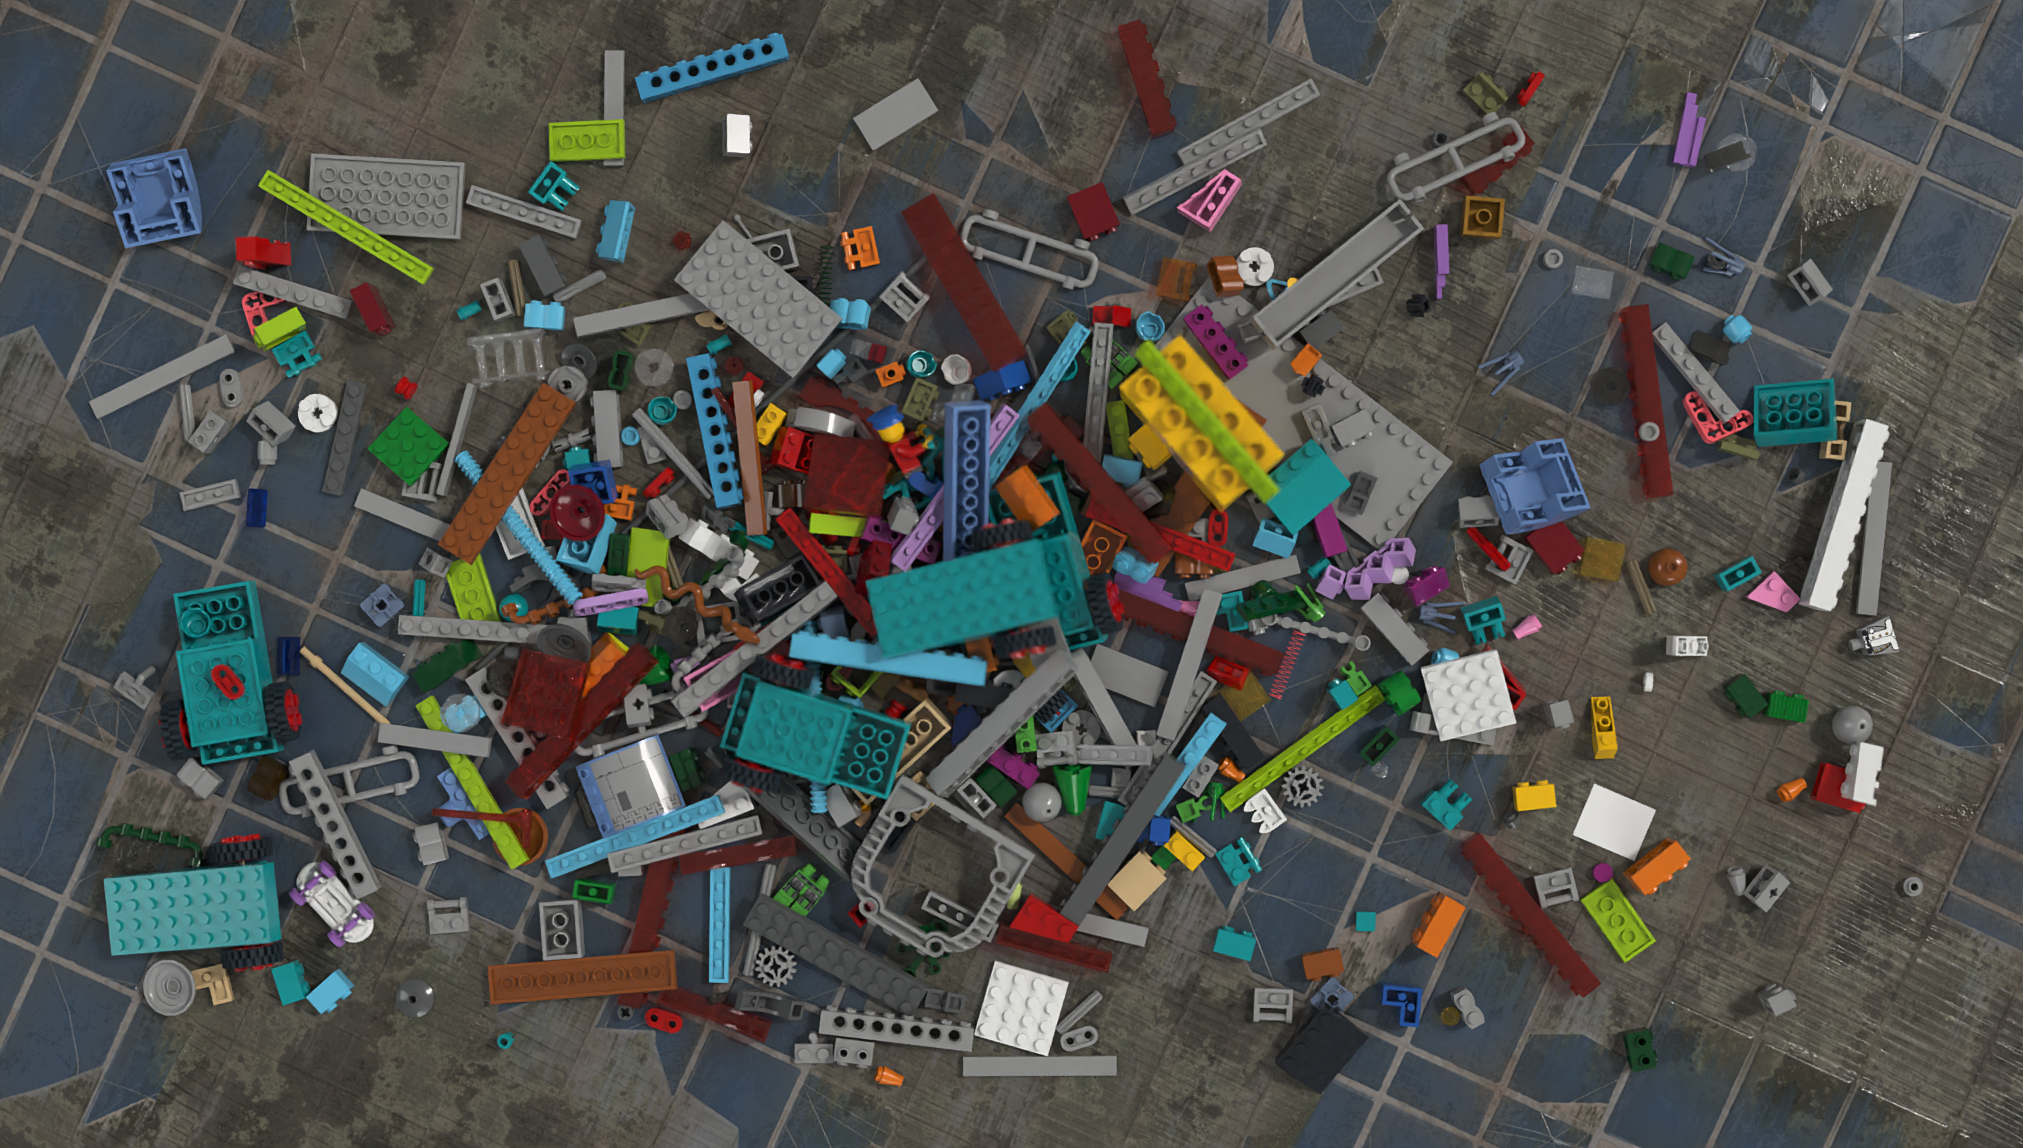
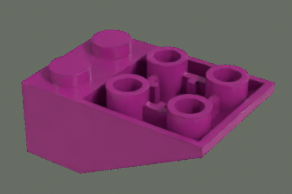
[1403,566,1450,607]

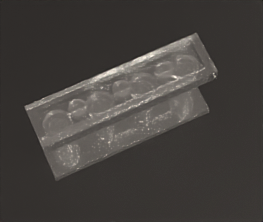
[467,328,552,388]

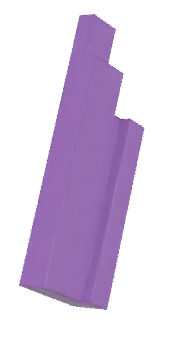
[1672,92,1706,168]
[1433,224,1449,299]
[1113,572,1182,612]

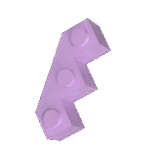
[1344,538,1416,600]

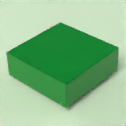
[1151,845,1177,870]

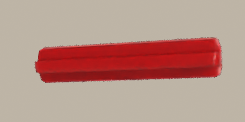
[1467,527,1511,572]

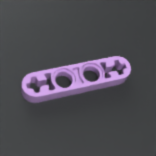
[573,588,649,616]

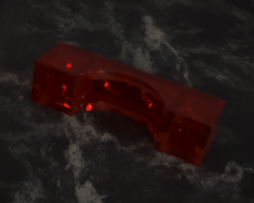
[1459,126,1535,195]

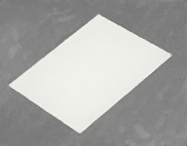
[1573,784,1656,861]

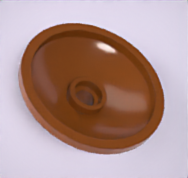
[492,808,549,866]

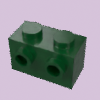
[1622,1027,1658,1072]

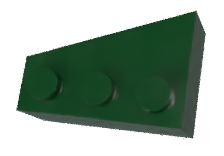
[412,639,484,694]

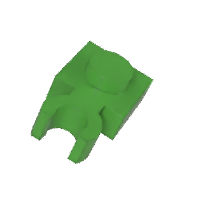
[1339,661,1372,696]
[1176,795,1211,823]

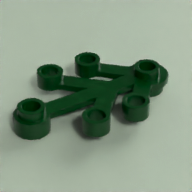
[897,916,951,978]

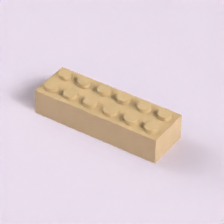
[851,697,953,805]

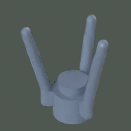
[1703,237,1745,277]
[1478,351,1524,396]
[1419,602,1465,634]

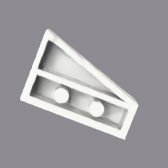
[1841,741,1884,806]
[698,781,756,829]

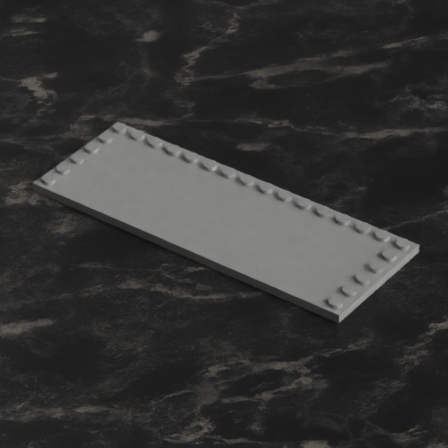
[1140,276,1453,551]

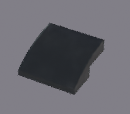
[861,799,917,853]

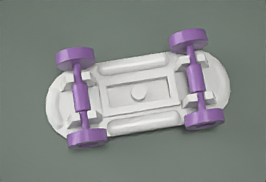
[289,860,375,948]

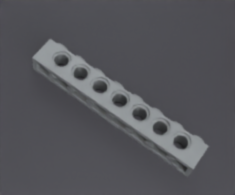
[465,667,570,809]
[289,749,381,900]
[819,1005,975,1052]

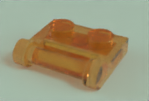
[1155,257,1197,302]
[894,677,929,701]

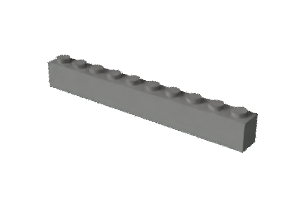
[671,581,839,718]
[925,649,1079,798]

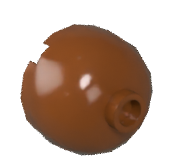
[1647,548,1688,586]

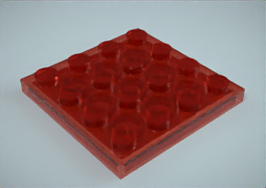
[803,434,891,517]
[501,649,591,740]

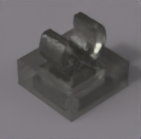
[904,422,924,447]

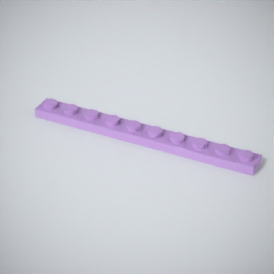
[890,403,1020,572]

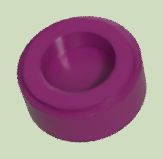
[1592,863,1613,882]

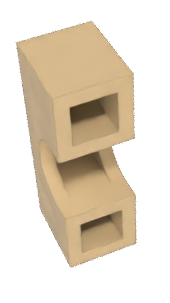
[1819,401,1851,461]

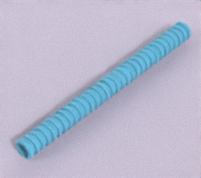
[454,451,583,605]
[802,621,828,813]

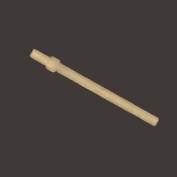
[299,646,390,724]

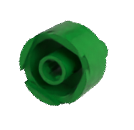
[1377,670,1421,717]

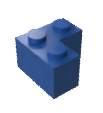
[973,360,1032,402]
[568,460,618,504]
[1136,815,1171,845]
[1379,982,1422,1028]

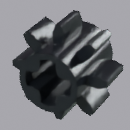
[1406,294,1430,317]
[1301,374,1325,398]

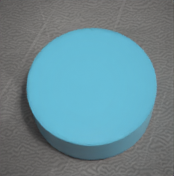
[621,426,640,446]

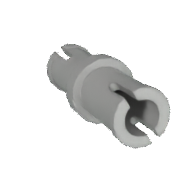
[552,428,593,453]

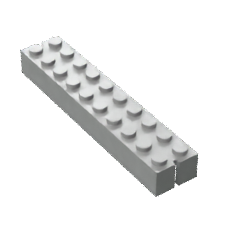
[1249,199,1424,351]

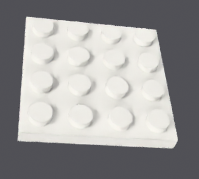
[1421,649,1516,741]
[974,960,1069,1056]

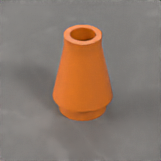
[1217,756,1245,783]
[1777,777,1807,803]
[874,1065,904,1087]

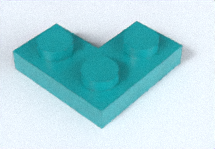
[1216,591,1249,632]

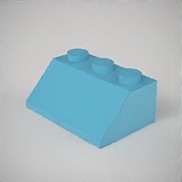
[596,200,635,264]
[556,509,617,575]
[341,642,410,707]

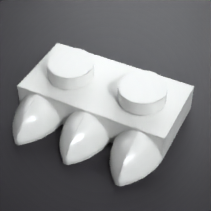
[1244,788,1287,833]

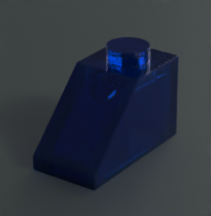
[951,703,983,746]

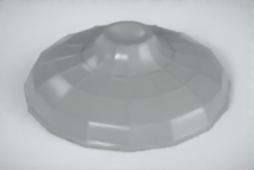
[143,960,196,1016]

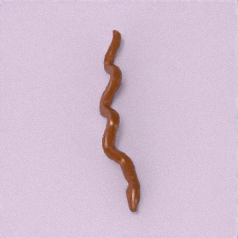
[635,565,760,645]

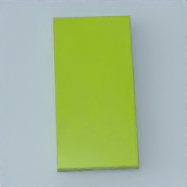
[549,119,625,162]
[627,527,670,607]
[446,553,502,622]
[1580,878,1656,963]

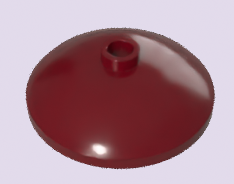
[549,484,605,541]

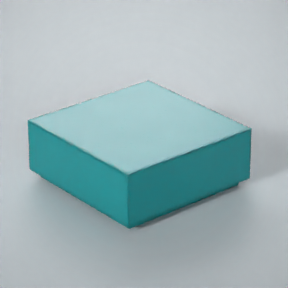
[1355,911,1376,931]

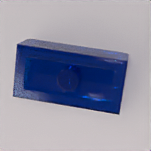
[246,488,268,528]
[277,636,300,675]

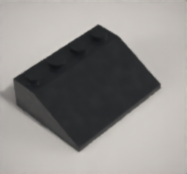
[1275,1000,1369,1094]

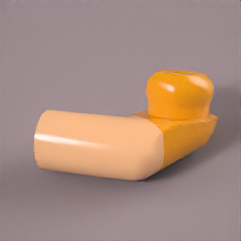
[855,800,872,828]

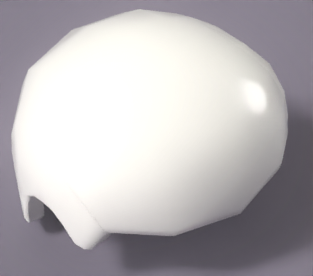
[941,354,972,385]

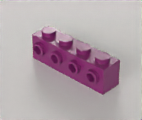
[1182,304,1249,381]
[859,514,942,565]
[987,743,1040,789]

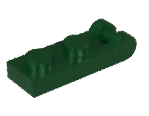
[607,533,631,577]

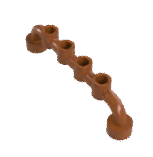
[501,565,607,625]

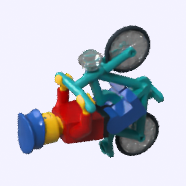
[867,403,990,520]

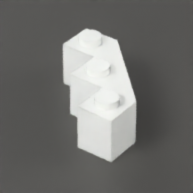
[678,518,759,580]

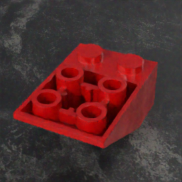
[769,427,839,481]

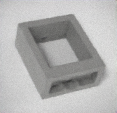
[693,601,746,647]

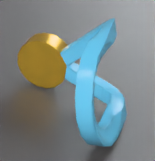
[1266,277,1299,300]

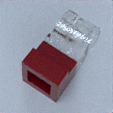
[849,339,887,365]

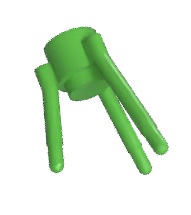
[1294,582,1326,623]

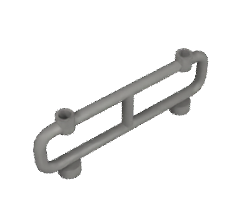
[1387,112,1525,202]
[959,209,1099,290]
[568,678,710,758]
[279,745,420,818]

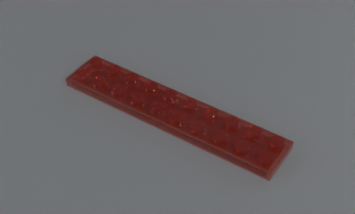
[901,193,1028,373]

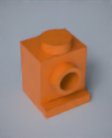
[875,361,906,389]

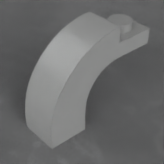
[785,407,856,442]

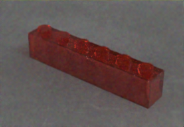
[1118,19,1177,139]
[996,922,1113,973]

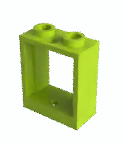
[253,307,306,352]
[830,636,882,698]

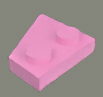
[1746,571,1800,612]

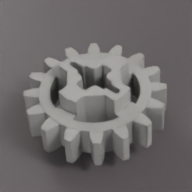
[1281,765,1324,808]
[755,945,797,987]

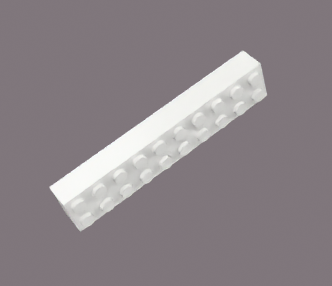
[1798,419,1889,611]

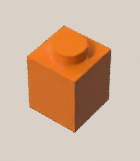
[1290,343,1322,377]

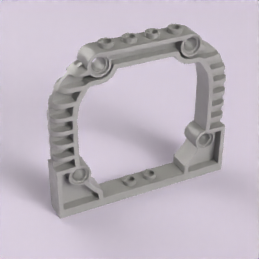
[851,775,1036,957]

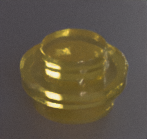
[1441,1006,1460,1026]

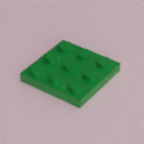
[367,406,450,487]

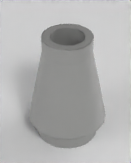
[1726,866,1746,896]

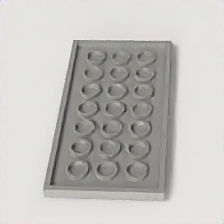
[307,154,466,240]
[674,220,842,378]

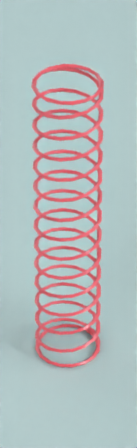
[1269,630,1306,699]

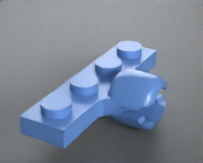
[437,767,490,840]

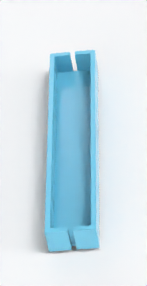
[789,631,988,687]

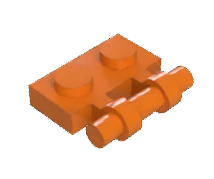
[840,226,880,271]
[603,484,637,520]

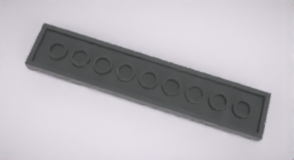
[704,730,861,882]
[743,893,929,1016]

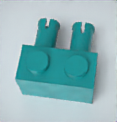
[528,160,580,212]
[1460,596,1506,645]
[1419,778,1473,831]

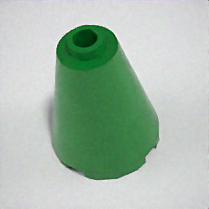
[620,645,674,687]
[1053,764,1092,815]

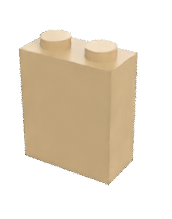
[1107,850,1167,911]

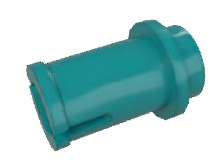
[456,300,483,320]
[706,334,732,355]
[1307,556,1332,580]
[497,1032,514,1049]

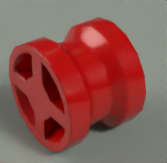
[394,376,418,400]
[884,699,908,720]

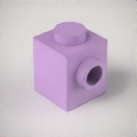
[1316,564,1346,600]

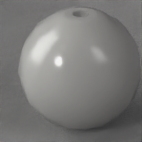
[1832,705,1873,745]
[1022,783,1062,822]

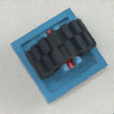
[1033,689,1078,733]

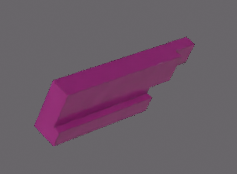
[1312,503,1348,559]

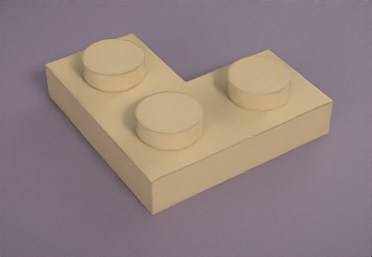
[191,963,235,1005]

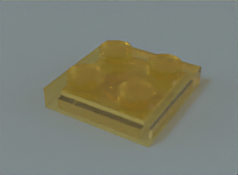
[1579,537,1626,582]
[1218,669,1271,722]

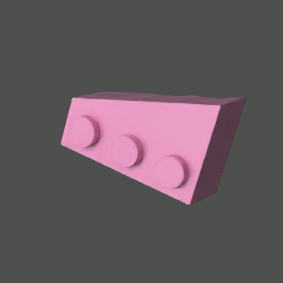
[1177,169,1242,233]

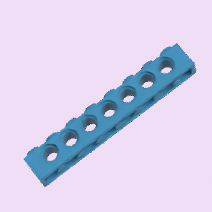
[635,33,790,103]
[686,353,744,510]

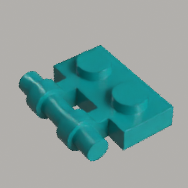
[272,330,322,378]
[1215,837,1263,886]

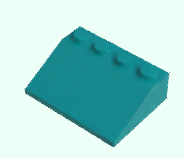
[1754,378,1837,447]
[1255,439,1351,536]

